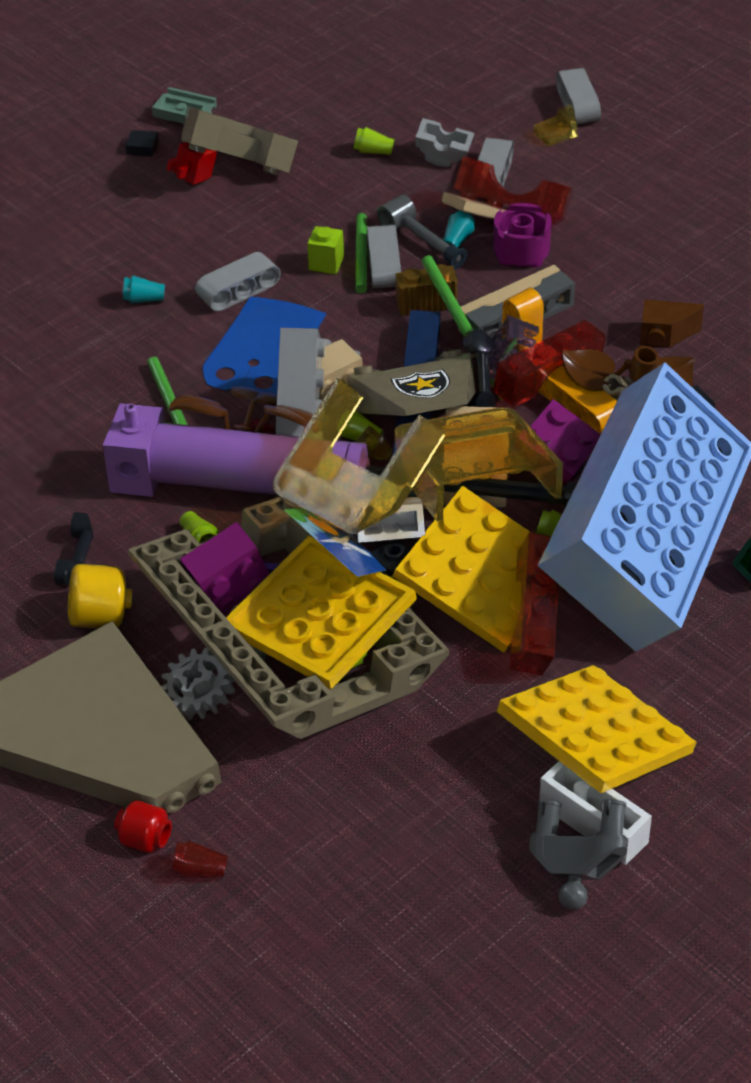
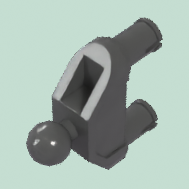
[529,799,628,911]

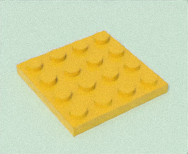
[392,486,556,653]
[226,536,417,689]
[496,665,697,794]

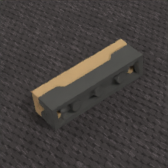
[458,265,575,334]

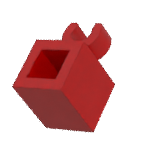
[166,142,217,185]

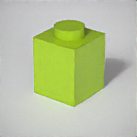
[307,226,344,275]

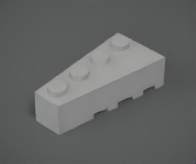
[276,328,325,439]

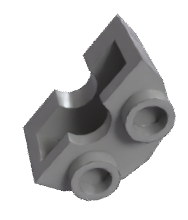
[415,118,474,167]

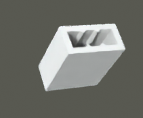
[354,497,425,543]

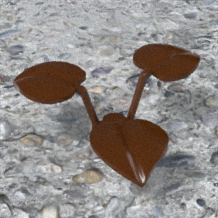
[562,346,695,391]
[169,386,317,434]

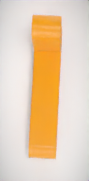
[501,288,617,434]

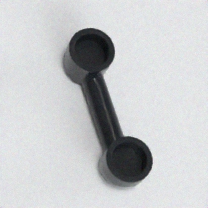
[463,329,496,407]
[54,512,94,586]

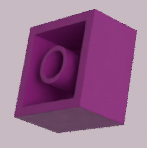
[509,399,601,486]
[180,522,269,617]

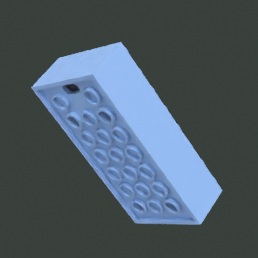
[538,362,751,652]

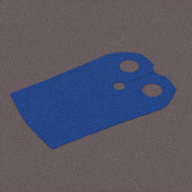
[203,296,327,394]

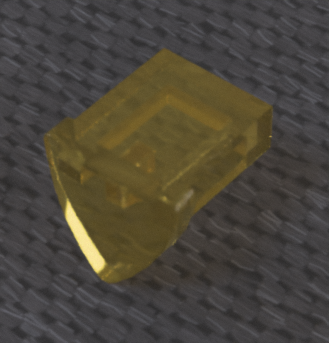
[534,104,577,147]
[355,426,393,460]

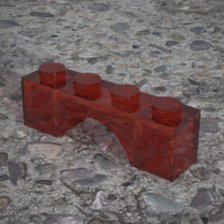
[454,156,574,224]
[493,320,606,407]
[509,532,559,676]

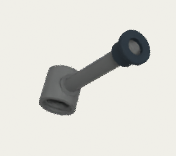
[377,195,468,269]

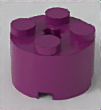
[493,203,552,268]

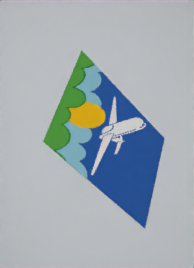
[284,506,386,577]

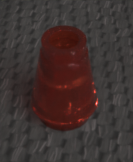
[172,840,228,878]

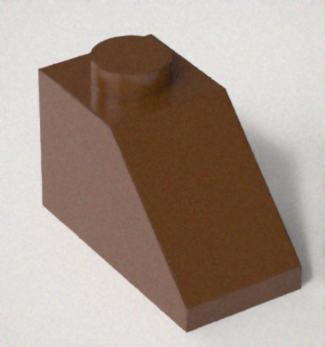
[640,299,704,348]

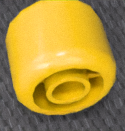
[68,564,132,629]

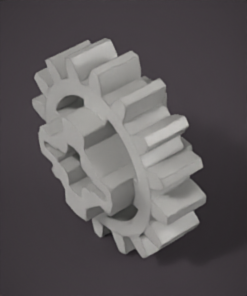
[161,647,235,720]

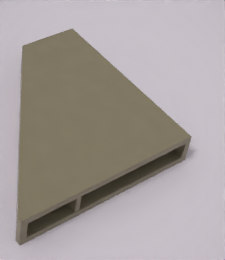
[0,621,222,814]

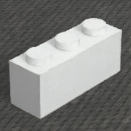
[540,761,652,865]

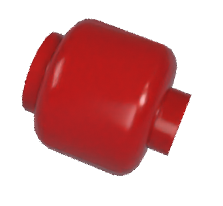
[114,800,172,853]

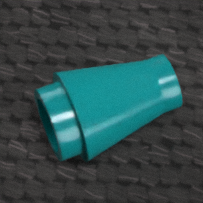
[443,211,475,247]
[123,275,165,304]

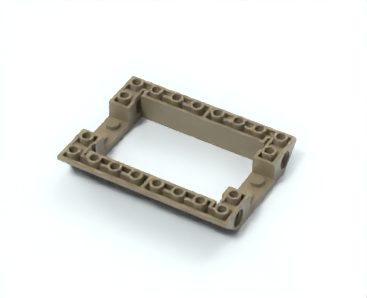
[128,491,450,739]

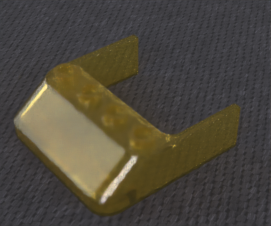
[273,378,445,534]
[395,407,563,522]

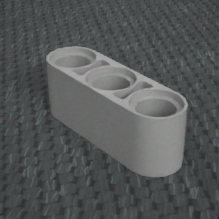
[556,68,601,125]
[471,138,514,198]
[367,225,401,288]
[195,252,281,311]

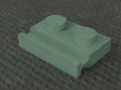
[152,87,217,123]

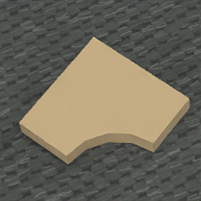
[442,192,506,219]

